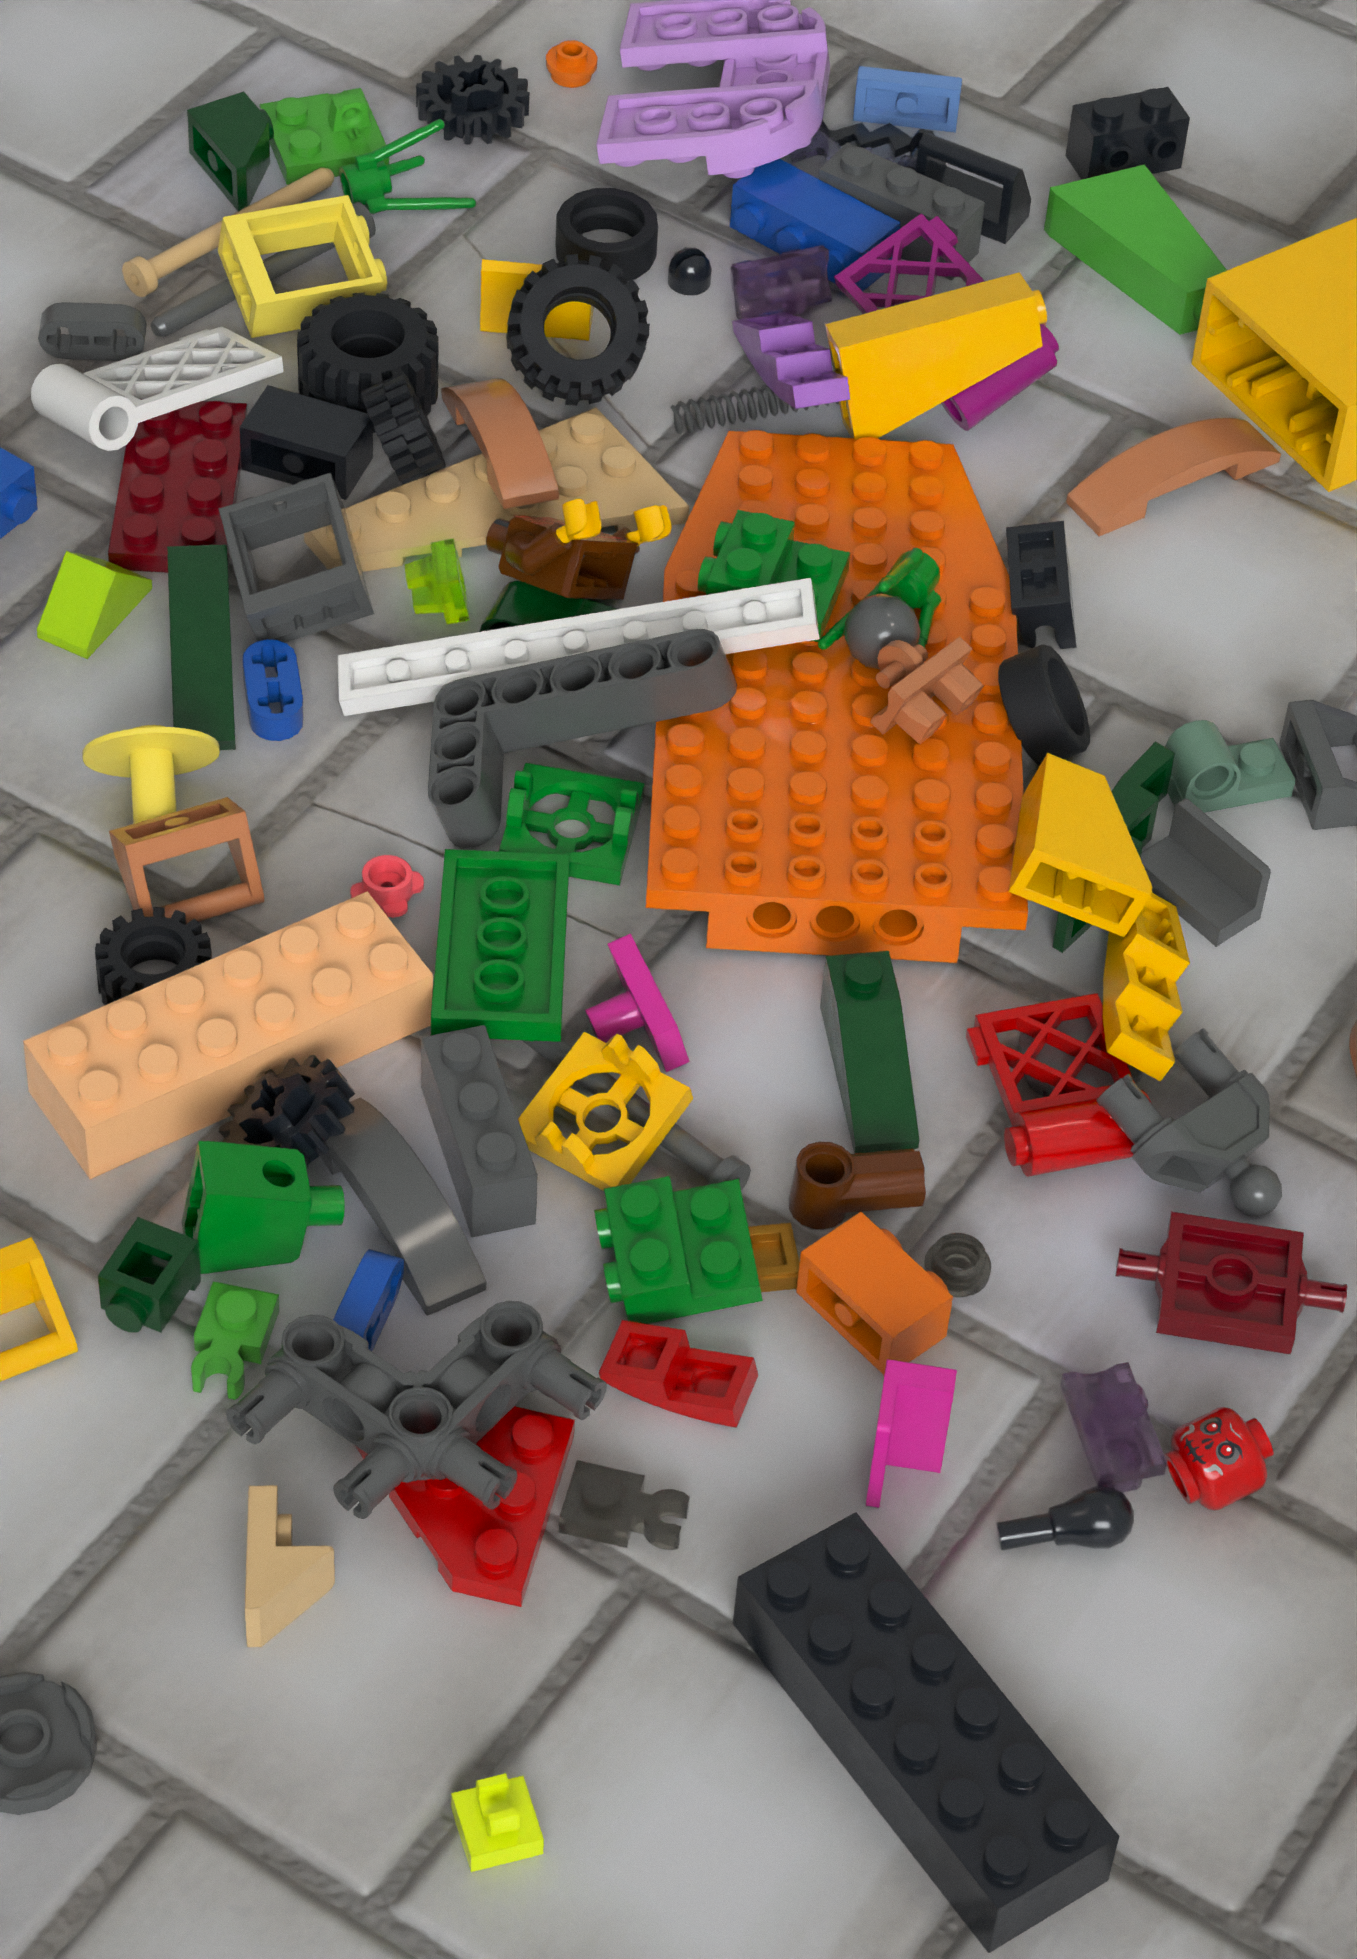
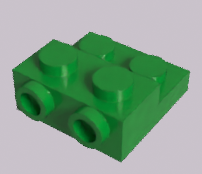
[697,510,850,642]
[594,1176,763,1324]

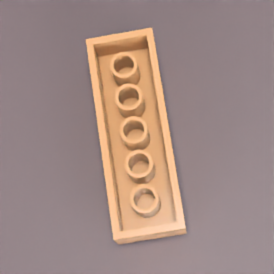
[23,891,433,1179]

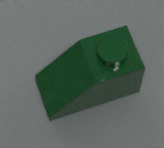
[187,91,274,211]

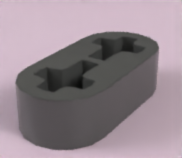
[38,302,147,361]

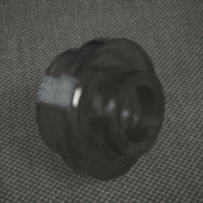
[923,1233,991,1297]

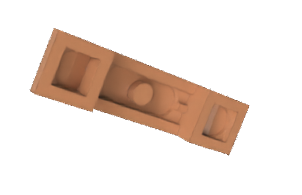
[441,378,559,509]
[1066,418,1281,537]

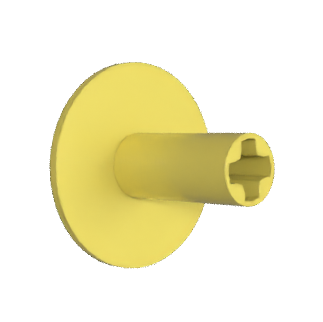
[82,725,220,824]

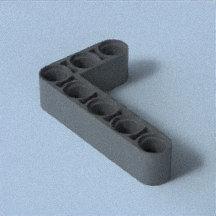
[428,629,737,848]

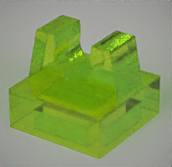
[405,538,470,625]

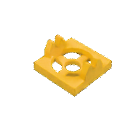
[518,1032,693,1191]

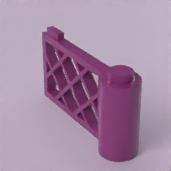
[834,213,1059,431]

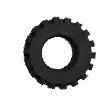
[506,254,650,406]
[297,292,439,433]

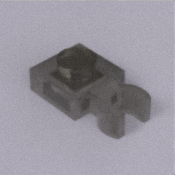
[559,1460,690,1550]

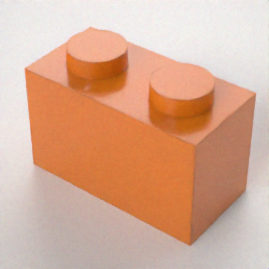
[796,1212,953,1375]

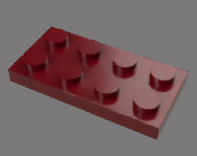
[108,399,248,573]

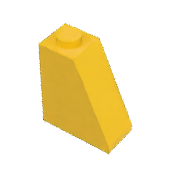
[1009,753,1152,938]

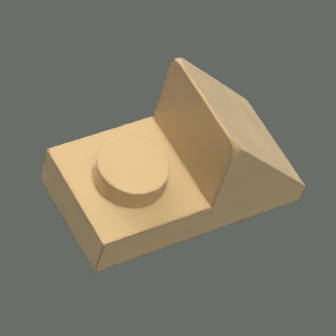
[245,1485,335,1647]

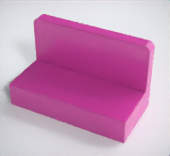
[866,1359,957,1508]

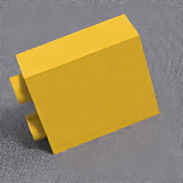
[1191,218,1357,492]

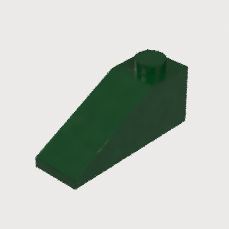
[820,951,920,1153]

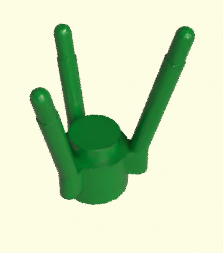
[339,119,476,214]
[818,548,942,650]

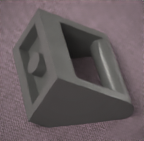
[1279,700,1357,830]

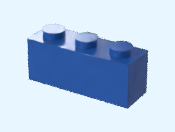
[730,159,901,291]

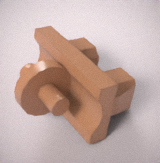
[870,637,984,745]

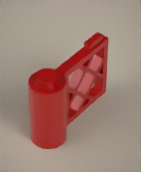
[966,993,1151,1177]

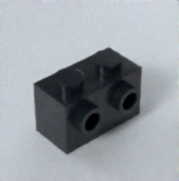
[1065,87,1190,180]

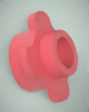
[350,855,424,918]

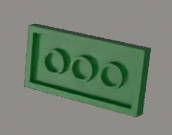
[431,849,570,1042]

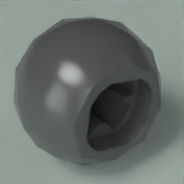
[844,593,921,669]

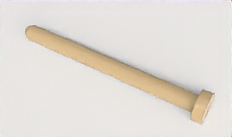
[122,168,334,297]

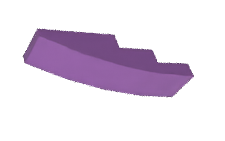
[732,312,850,409]

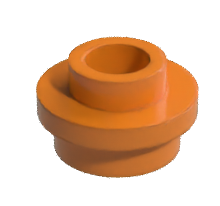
[546,40,598,88]

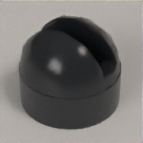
[668,247,712,295]

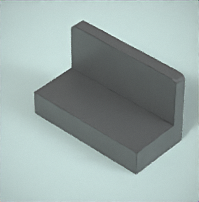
[1141,798,1271,947]

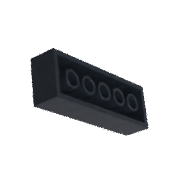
[733,1512,1119,1953]

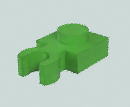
[191,1281,280,1400]

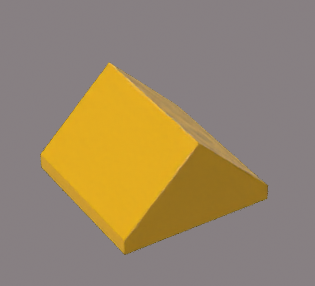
[480,259,594,341]

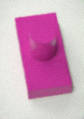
[585,933,690,1072]

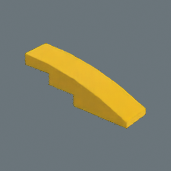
[1103,893,1190,1082]

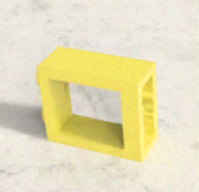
[218,195,387,338]

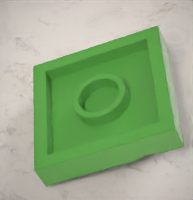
[260,88,389,185]

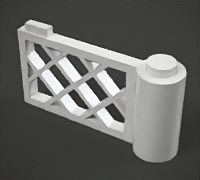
[31,326,284,451]

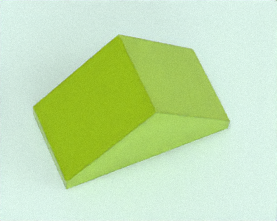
[37,551,153,659]

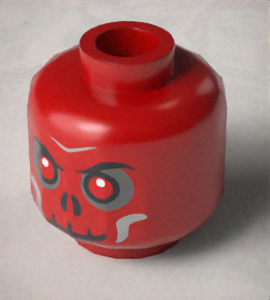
[1164,1407,1274,1511]

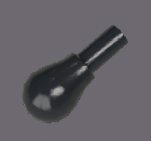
[996,1486,1134,1550]

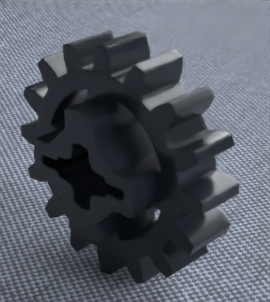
[416,55,530,145]
[218,1055,355,1169]

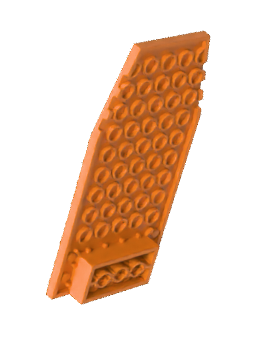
[646,430,1028,963]

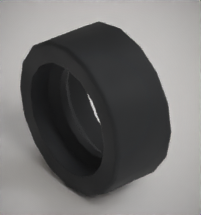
[555,188,658,281]
[998,644,1090,765]

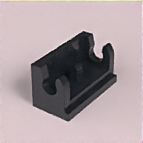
[1006,521,1077,649]

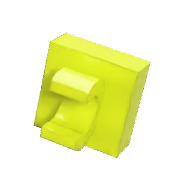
[451,1773,544,1872]

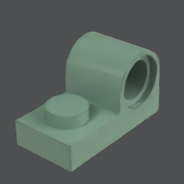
[1165,720,1296,813]

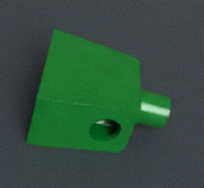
[181,1141,345,1274]

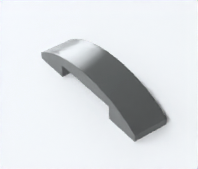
[319,1098,487,1316]

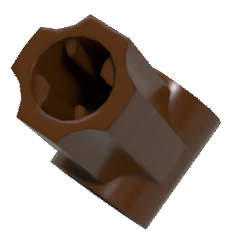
[789,1141,926,1230]

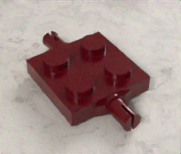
[1115,1211,1348,1355]

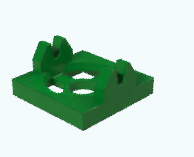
[499,763,645,886]

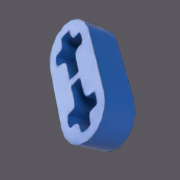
[242,639,304,741]
[333,1249,404,1351]

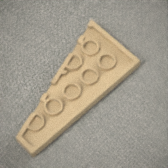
[304,407,689,572]

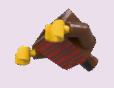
[486,499,672,600]

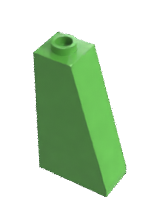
[1044,164,1227,335]

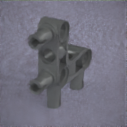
[226,1301,607,1519]

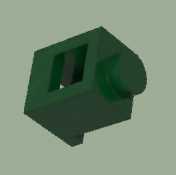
[98,1217,201,1333]

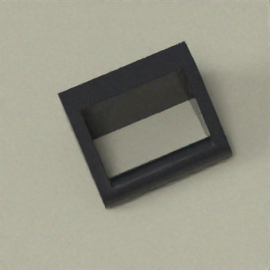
[916,132,1031,244]

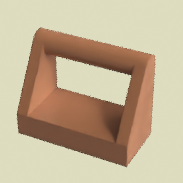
[109,797,264,924]

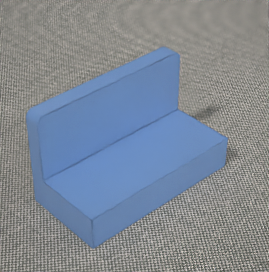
[853,66,962,133]

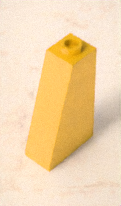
[825,272,1047,440]

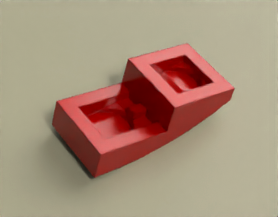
[599,1320,758,1428]

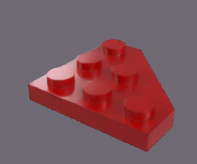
[355,1406,575,1607]

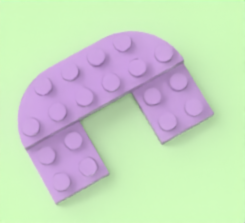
[596,0,830,178]

